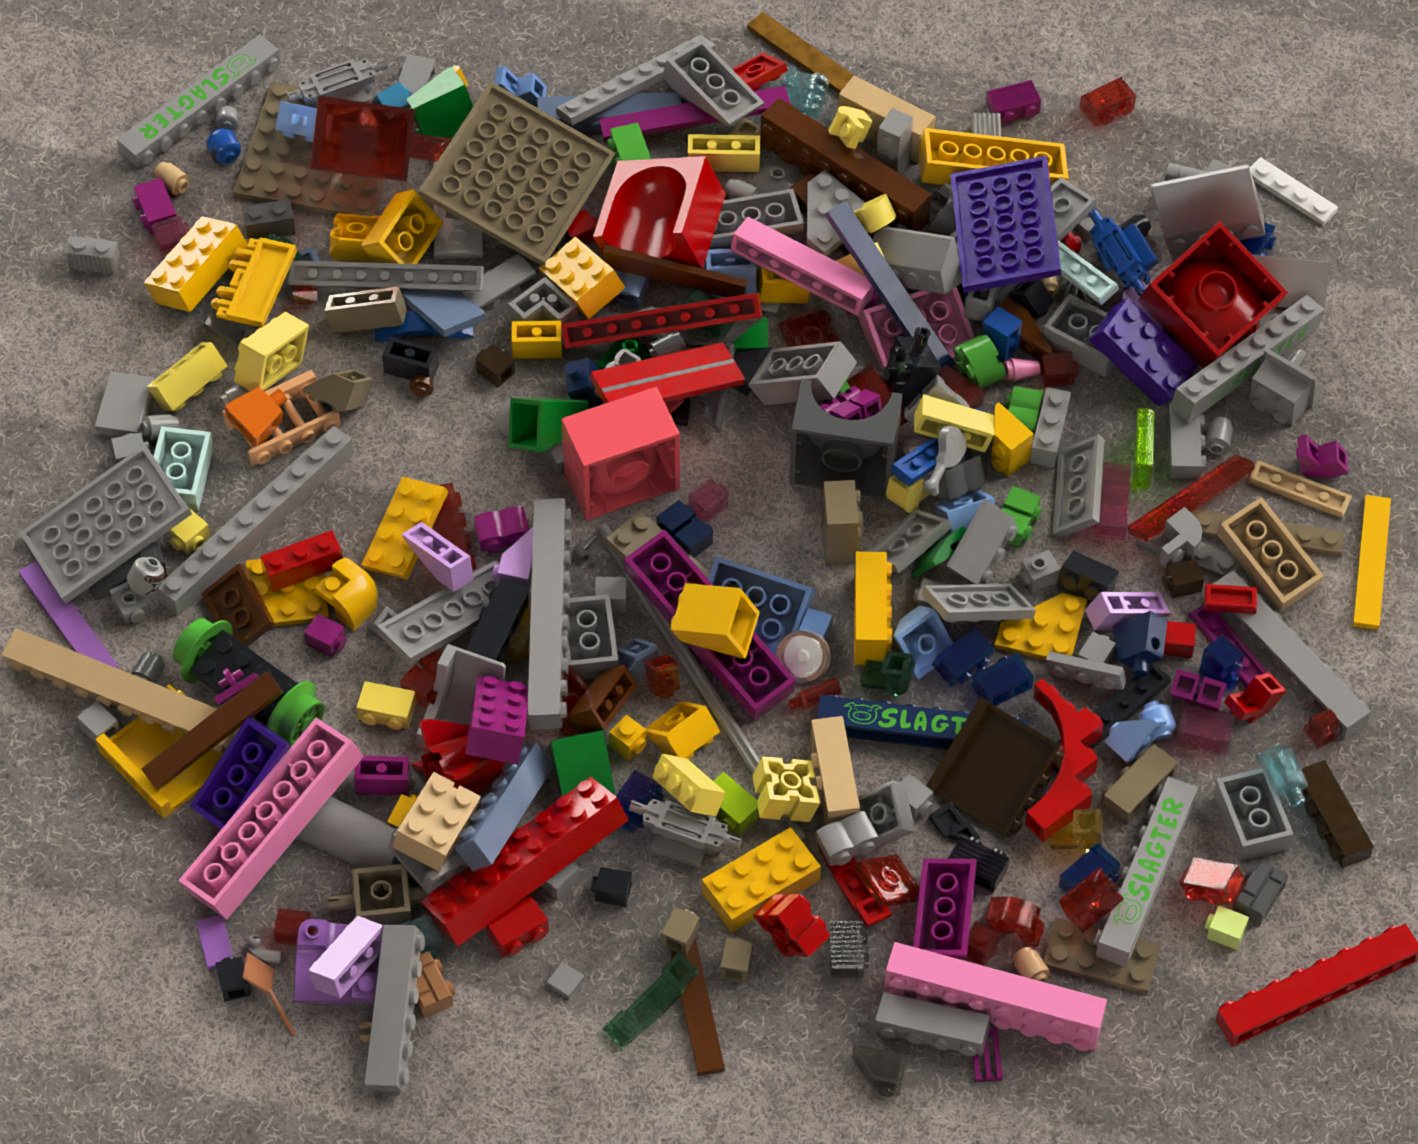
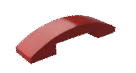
[817,842,892,927]

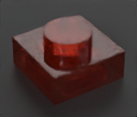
[293,286,318,305]

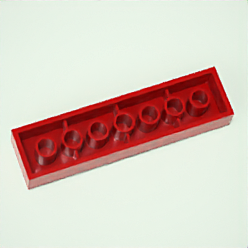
[421,776,629,947]

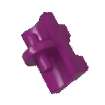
[214,668,258,705]

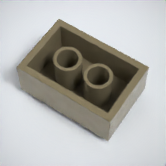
[822,480,863,565]

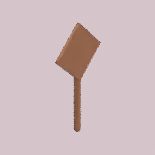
[242,953,296,1036]

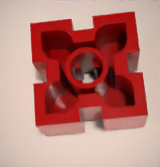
[753,894,831,957]

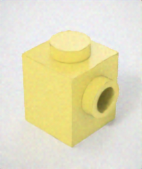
[169,510,210,555]

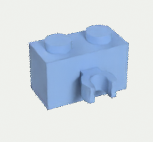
[275,101,332,143]

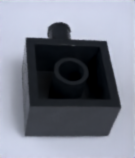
[883,327,941,407]

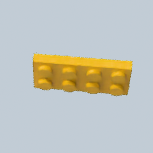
[361,476,449,580]

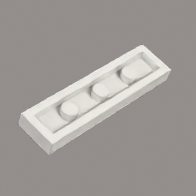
[1250,157,1338,226]

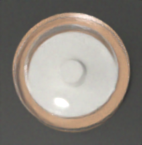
[776,630,831,683]

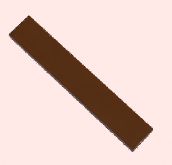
[603,245,747,297]
[141,671,284,791]
[670,938,725,1076]

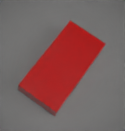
[1204,584,1257,614]

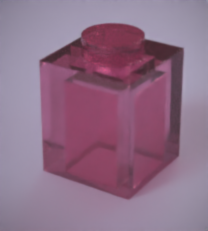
[152,215,190,252]
[689,478,729,522]

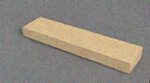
[1248,461,1352,519]

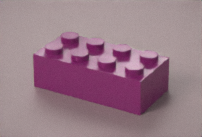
[465,676,528,765]

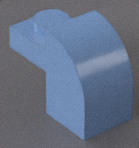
[494,65,547,107]

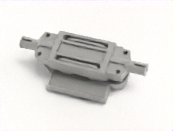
[286,58,388,120]
[629,799,742,868]

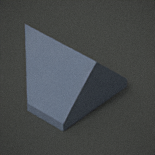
[617,638,659,681]

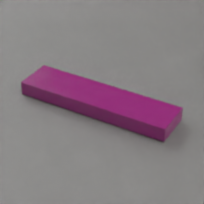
[1189,605,1268,687]

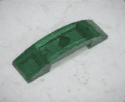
[603,952,699,1048]

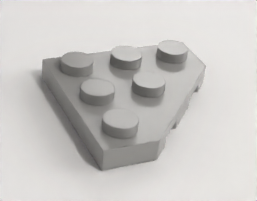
[807,170,865,256]

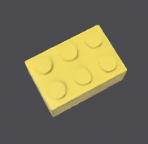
[234,312,309,391]

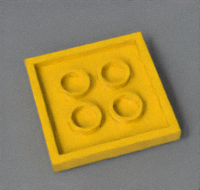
[246,559,329,627]

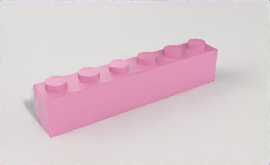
[730,217,874,316]

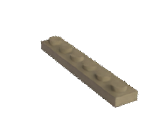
[1192,509,1344,557]

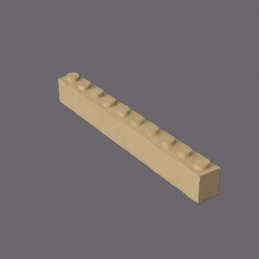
[2,628,240,753]

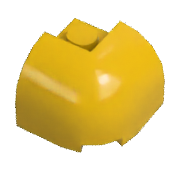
[315,558,379,631]

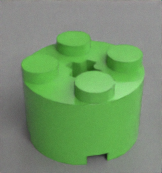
[953,334,1006,393]

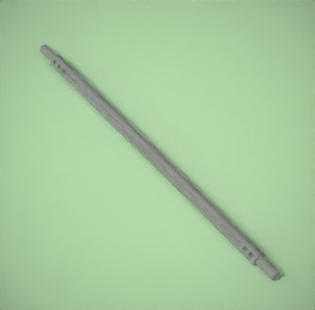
[598,523,808,843]

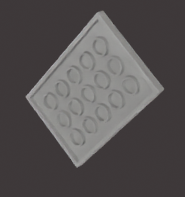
[20,444,192,604]

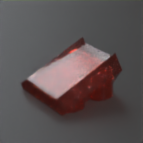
[778,309,840,347]

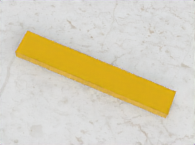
[1353,495,1391,630]

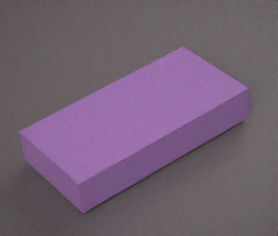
[196,915,233,971]

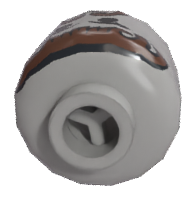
[127,557,165,596]

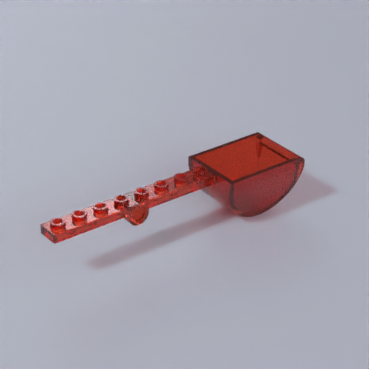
[309,96,452,182]

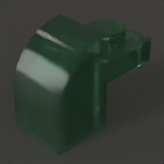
[860,651,915,696]

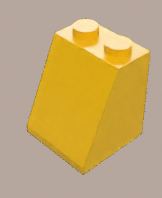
[670,583,760,659]

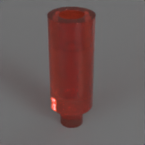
[789,677,841,710]

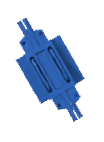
[1088,209,1159,296]

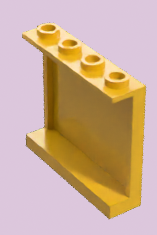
[95,684,225,819]

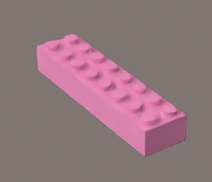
[178,718,364,920]
[884,942,1107,1051]

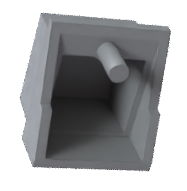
[1250,347,1325,426]

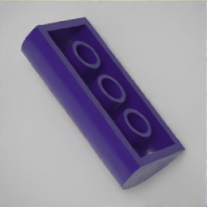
[190,717,291,829]

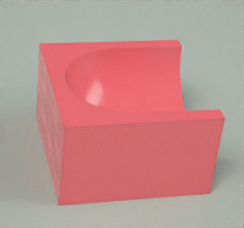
[561,387,680,521]

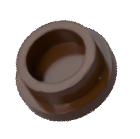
[409,375,434,397]

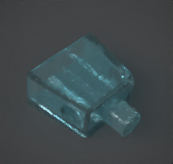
[1256,743,1308,808]

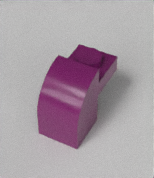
[1296,434,1349,478]

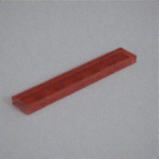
[1127,454,1255,542]

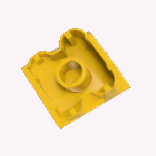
[329,213,380,263]

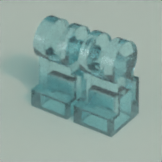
[782,65,829,120]

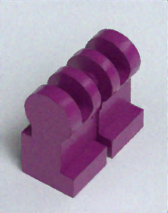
[820,386,882,420]
[1170,669,1227,712]

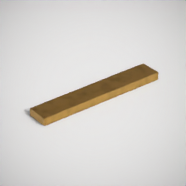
[747,11,855,94]

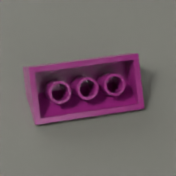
[913,858,977,960]

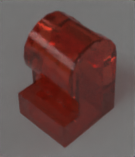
[1303,709,1340,749]

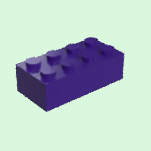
[1088,297,1198,406]

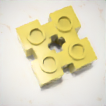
[752,756,820,822]

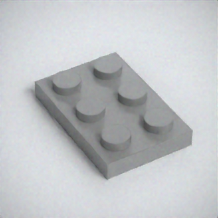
[866,509,952,573]

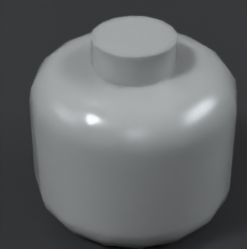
[215,106,239,131]

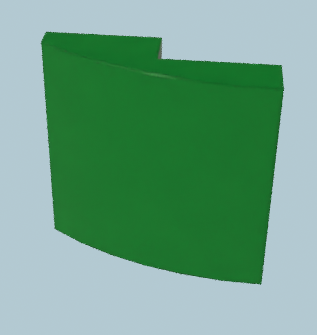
[911,526,966,578]

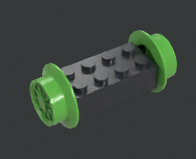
[173,618,325,746]

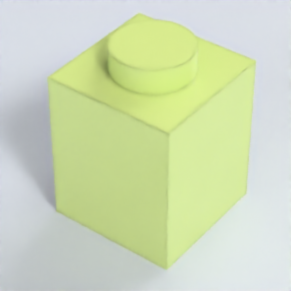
[1205,906,1249,950]

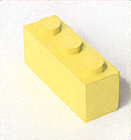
[688,134,760,172]
[147,342,228,412]
[914,395,994,452]
[652,754,726,816]

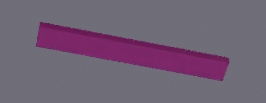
[599,86,791,142]

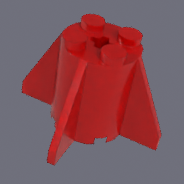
[411,718,506,795]

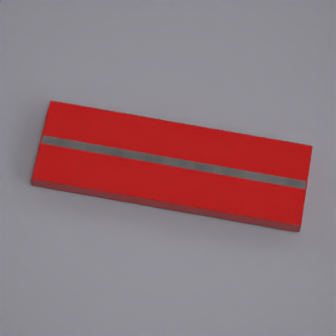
[589,342,745,404]

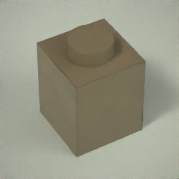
[661,907,700,956]
[720,938,753,982]

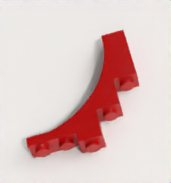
[1025,678,1103,842]

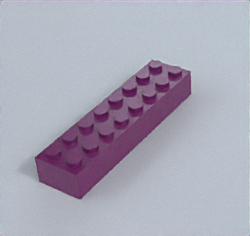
[624,529,796,721]

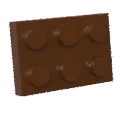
[201,563,276,647]

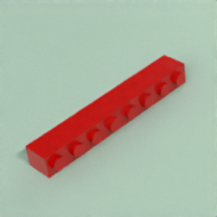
[561,293,763,349]
[1215,923,1418,1047]

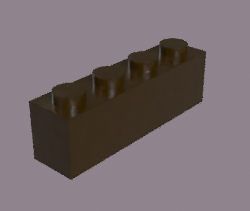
[1293,760,1374,868]

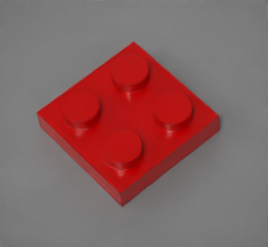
[732,53,788,91]

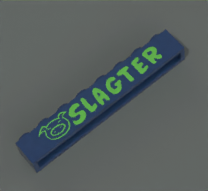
[817,695,1029,750]

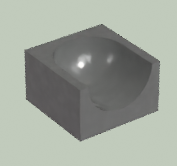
[789,379,902,499]

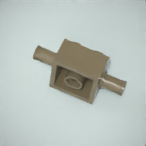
[328,864,435,926]

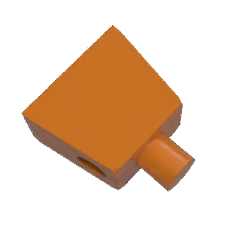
[225,387,287,447]

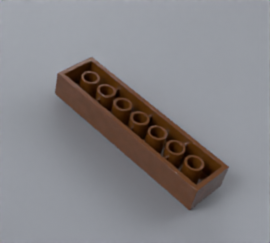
[760,98,931,232]

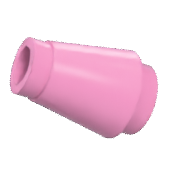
[1003,358,1040,383]

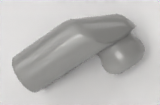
[246,935,282,964]

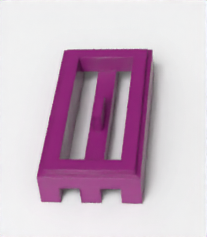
[972,1028,1003,1082]

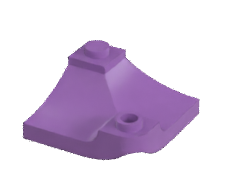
[293,919,379,1005]

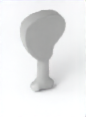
[923,426,967,496]

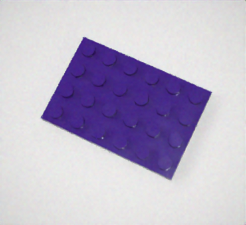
[950,156,1062,293]

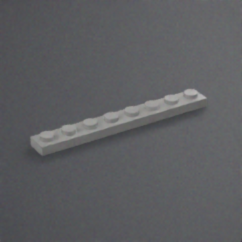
[556,35,716,126]
[289,260,484,292]

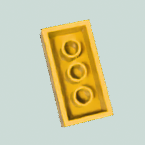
[144,216,248,312]
[854,551,892,666]
[702,827,821,933]

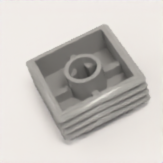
[858,781,915,848]

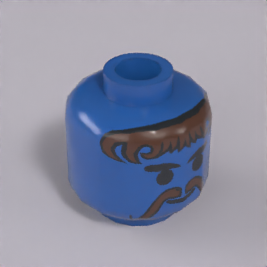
[206,128,241,164]

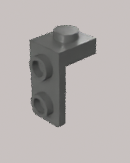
[204,309,260,348]

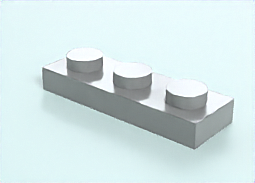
[1046,651,1126,690]

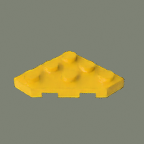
[994,593,1087,660]

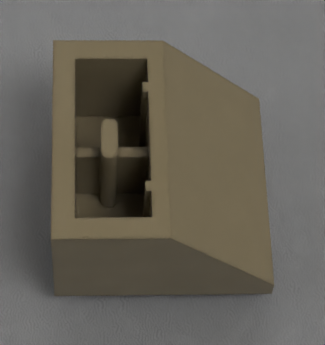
[302,369,374,413]

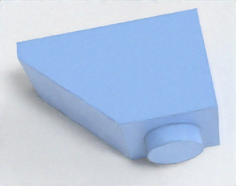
[1105,718,1168,762]

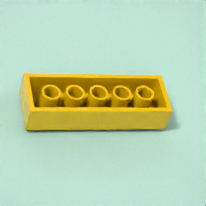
[918,128,1069,186]

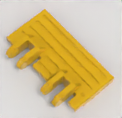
[211,237,297,328]

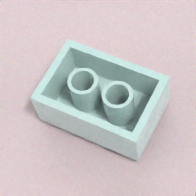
[154,426,214,512]

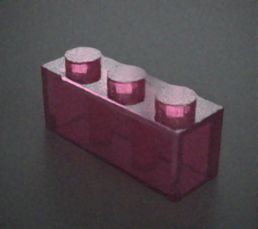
[1090,462,1131,540]

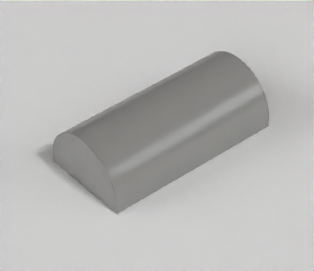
[709,189,804,249]
[296,796,400,868]

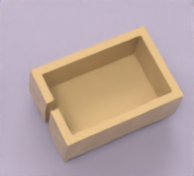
[392,772,481,872]

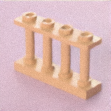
[222,370,341,467]

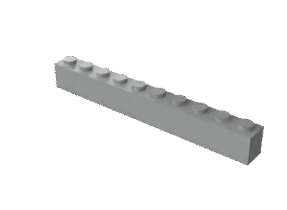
[157,426,354,616]
[527,498,572,730]

